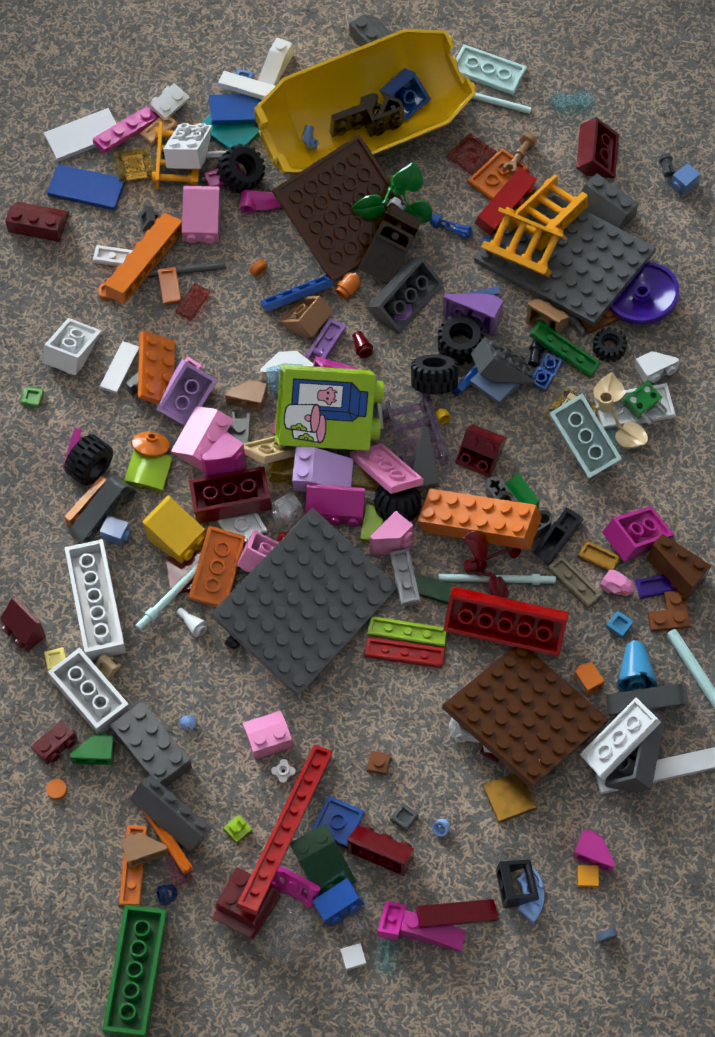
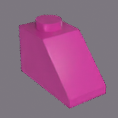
[573,830,615,873]

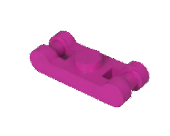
[271,865,321,908]

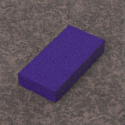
[635,575,678,599]

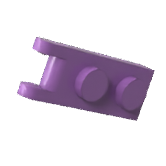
[305,318,346,359]

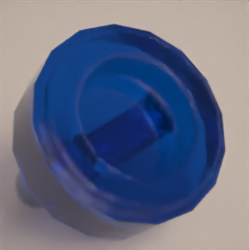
[156,884,177,906]

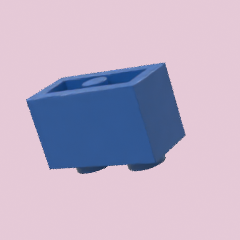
[313,878,365,926]

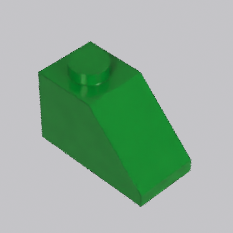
[70,733,115,765]

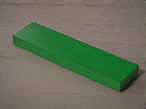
[529,320,601,378]

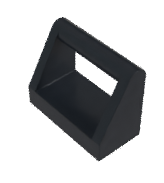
[496,859,539,908]

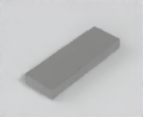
[390,548,421,607]

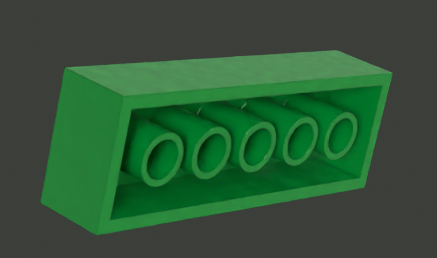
[102,905,168,1037]

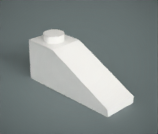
[258,38,293,86]

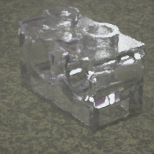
[272,492,303,532]

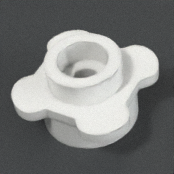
[271,759,296,783]

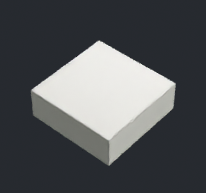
[340,943,366,971]

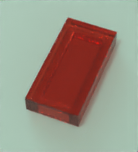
[175,283,210,321]

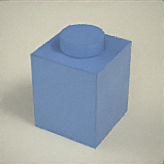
[671,163,700,195]
[100,515,132,547]

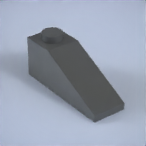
[411,426,440,487]

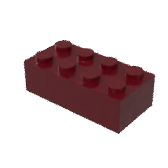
[189,466,273,524]

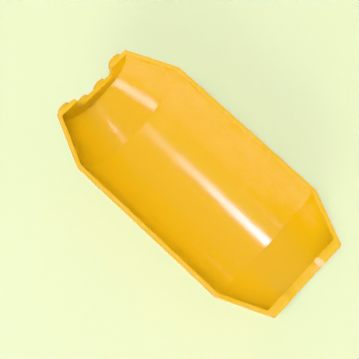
[254,29,476,174]

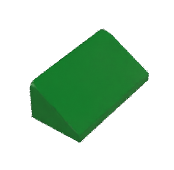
[505,473,540,508]

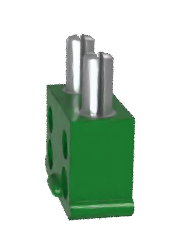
[623,381,668,425]

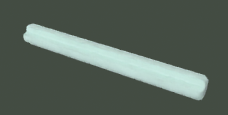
[667,629,715,709]

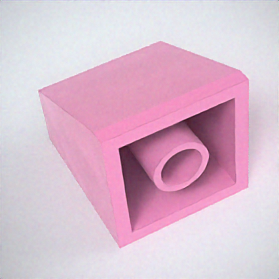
[182,186,222,244]

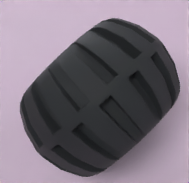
[374,486,421,521]

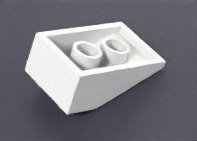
[42,318,101,376]

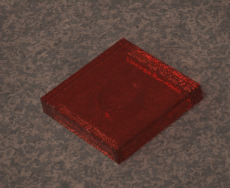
[447,133,497,175]

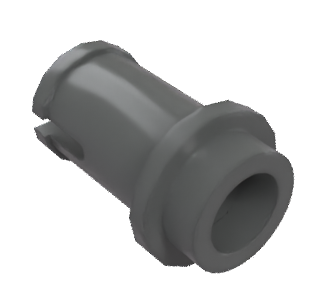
[659,153,675,177]

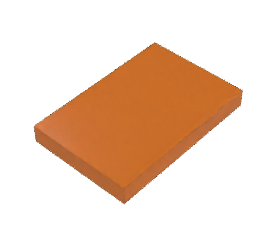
[467,148,529,200]

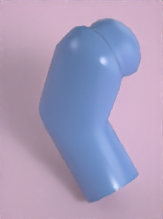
[302,125,319,150]

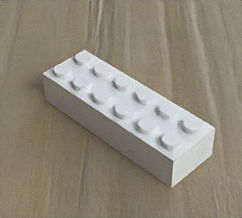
[64,539,126,661]

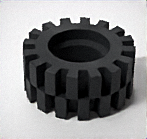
[593,327,627,363]

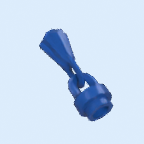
[430,214,473,239]

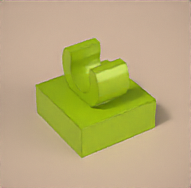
[223,815,252,844]

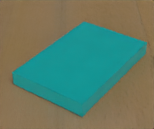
[201,114,259,150]

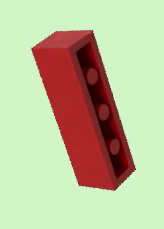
[475,167,537,236]

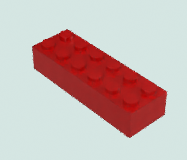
[443,586,569,656]

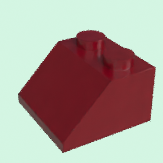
[0,596,46,652]

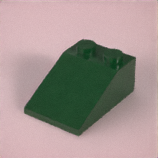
[290,823,357,897]

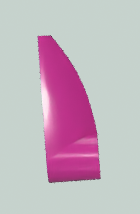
[239,190,281,213]

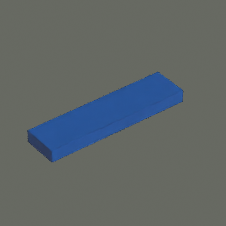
[260,275,334,312]

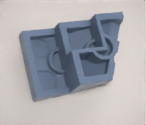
[470,372,523,405]

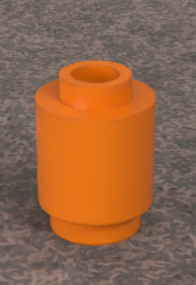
[335,273,361,300]

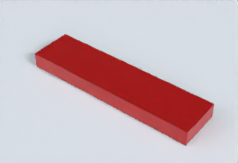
[364,637,445,668]

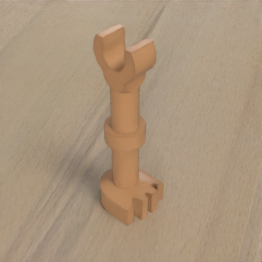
[503,131,537,176]

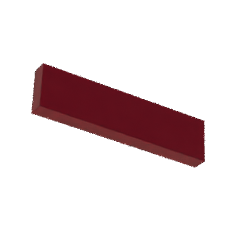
[416,899,499,928]

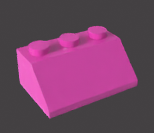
[201,432,247,477]
[305,483,365,527]

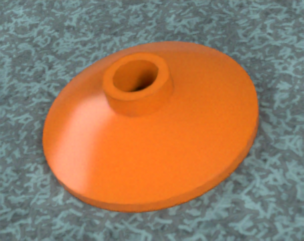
[132,431,170,457]

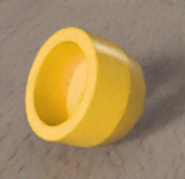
[435,408,451,425]

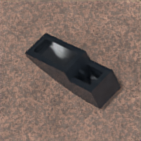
[533,507,584,564]

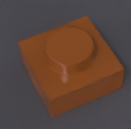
[367,751,390,775]

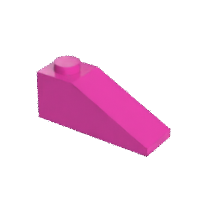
[400,910,466,951]

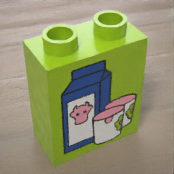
[275,364,384,451]

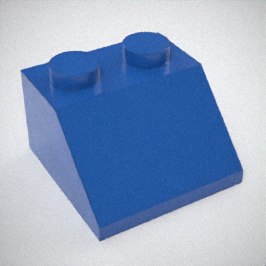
[379,68,431,121]

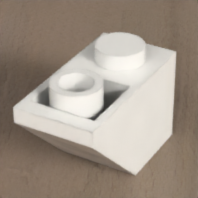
[634,351,679,383]

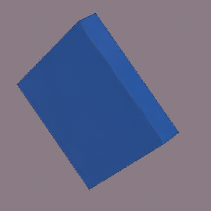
[311,795,365,849]

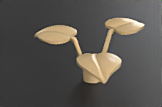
[593,372,648,448]

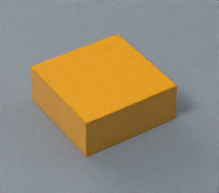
[577,865,599,888]

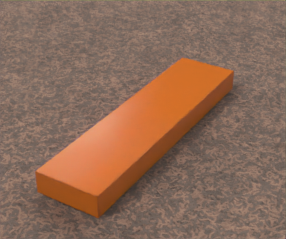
[119,825,148,907]

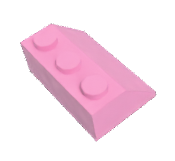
[170,406,234,471]

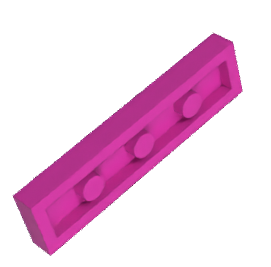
[93,106,158,154]

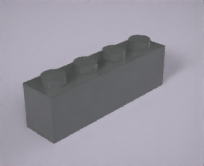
[130,775,212,853]

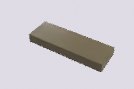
[548,555,602,608]

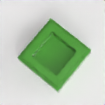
[21,387,44,408]

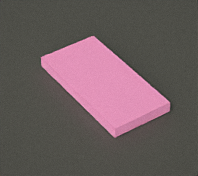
[350,443,424,494]

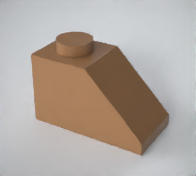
[225,380,268,411]
[120,833,169,868]

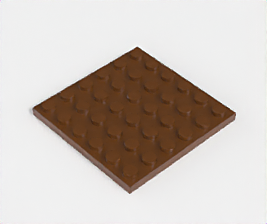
[272,134,407,282]
[442,647,609,789]

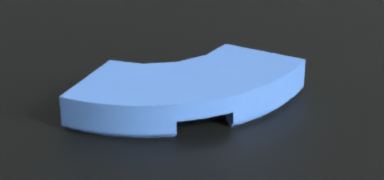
[517,867,544,924]

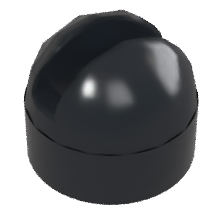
[224,635,240,649]

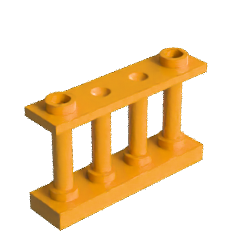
[152,121,200,190]
[508,174,588,251]
[481,207,568,278]

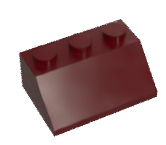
[576,117,619,178]
[5,202,70,242]
[347,825,414,876]

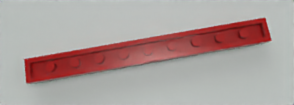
[237,744,333,915]

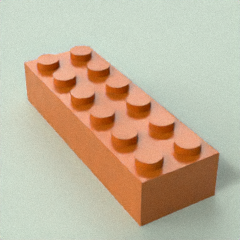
[417,489,542,550]

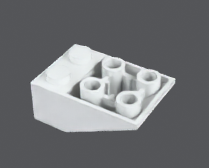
[163,123,213,169]

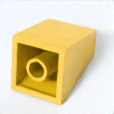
[142,495,206,564]

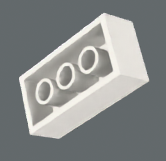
[48,648,130,735]

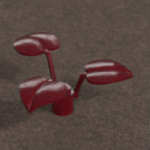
[462,530,521,598]

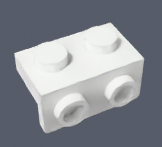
[150,83,189,121]

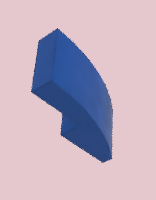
[530,353,563,391]

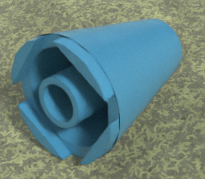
[617,640,658,692]

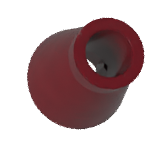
[352,331,373,358]

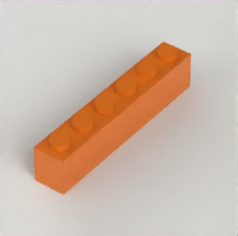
[104,212,182,305]

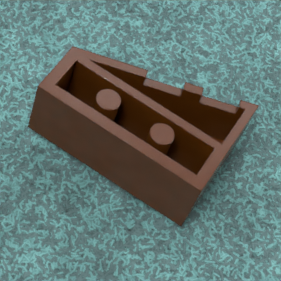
[647,534,711,602]

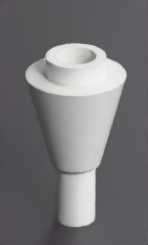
[177,608,208,637]

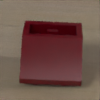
[455,424,507,477]

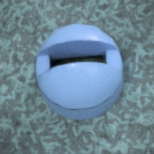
[179,715,196,731]
[432,819,450,837]

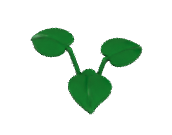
[352,162,433,224]

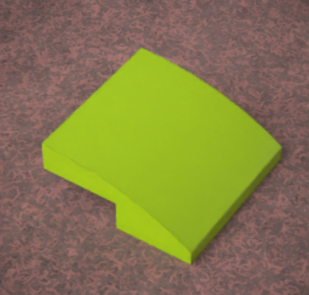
[124,449,173,492]

